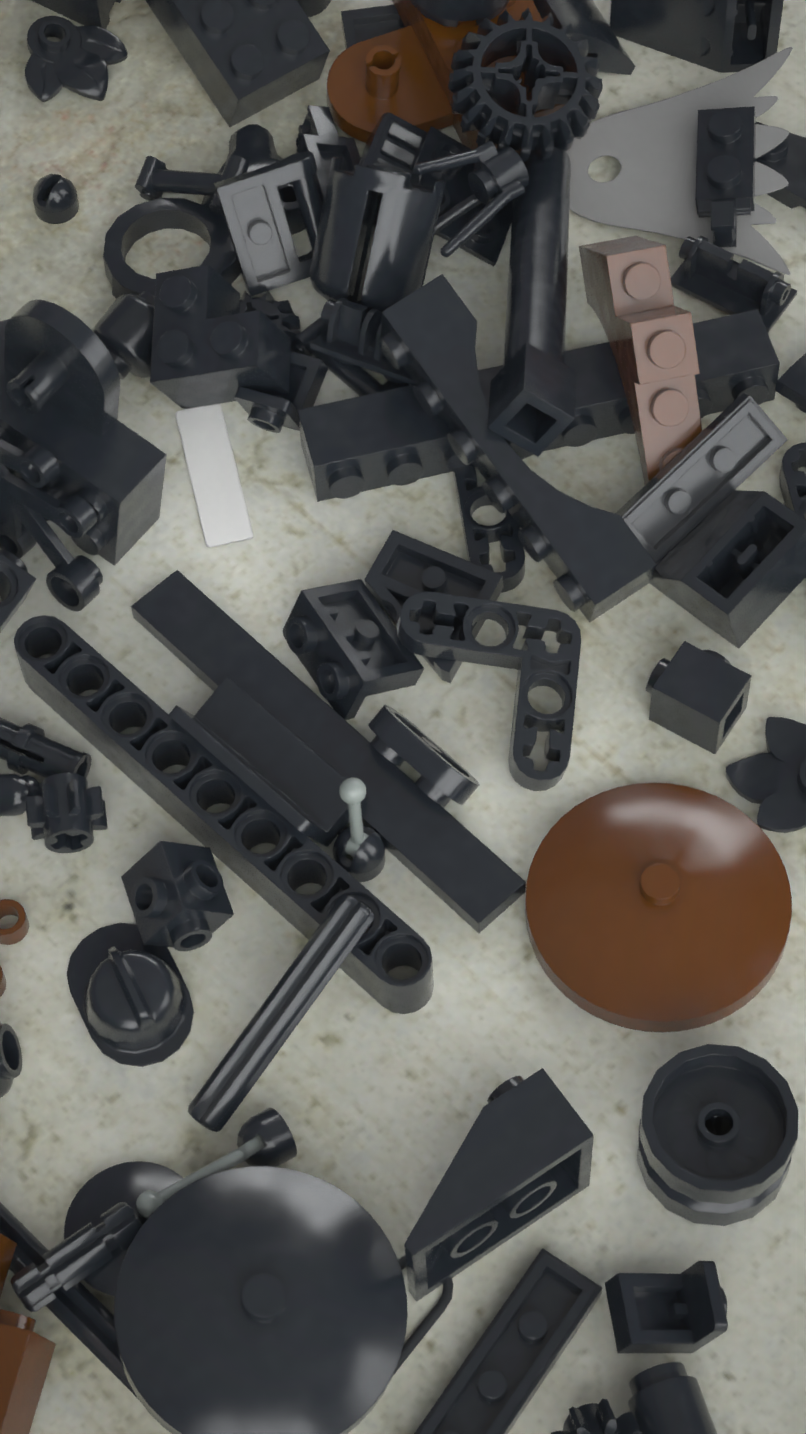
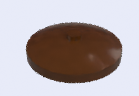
[525,783,792,1033]

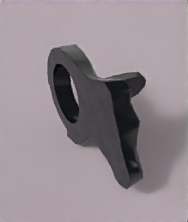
[103,124,306,299]

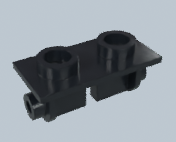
[671,235,797,333]

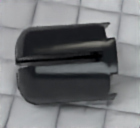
[309,156,446,314]

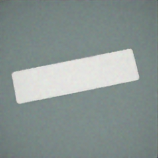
[175,404,253,547]

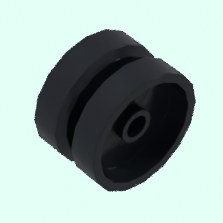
[637,1044,798,1226]

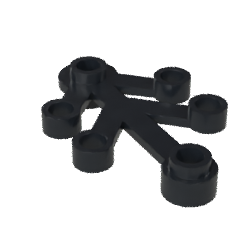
[0,438,103,612]

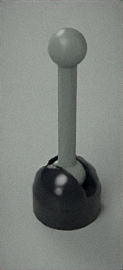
[333,777,386,882]
[136,1107,297,1219]

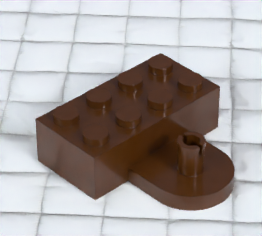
[326,0,565,152]

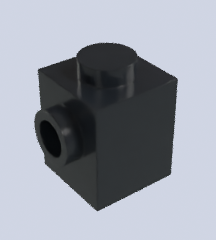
[646,641,752,754]

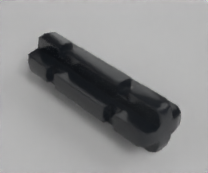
[10,1202,142,1312]

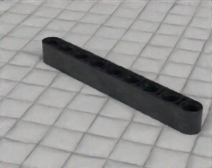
[14,615,434,1014]

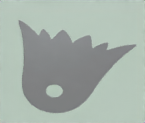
[566,47,793,275]

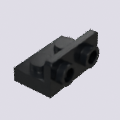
[283,579,424,720]

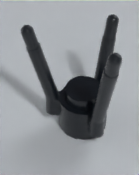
[413,140,529,257]

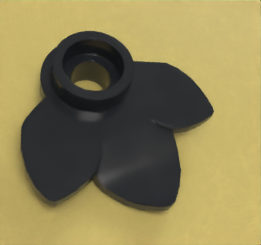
[25,16,128,102]
[725,717,806,833]

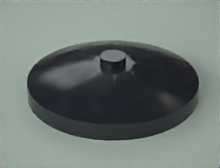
[114,1166,408,1434]

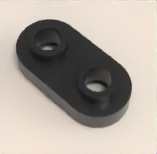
[368,705,480,807]

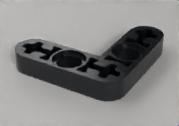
[397,592,581,791]

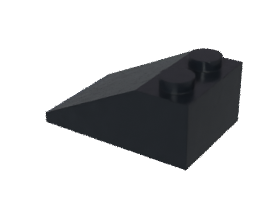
[404,1068,594,1302]

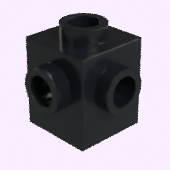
[121,841,234,951]

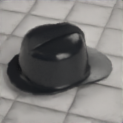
[67,923,194,1067]

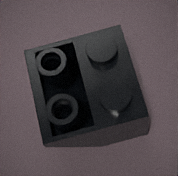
[650,490,806,649]

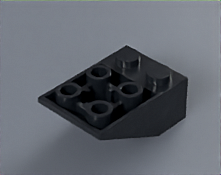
[609,0,784,73]

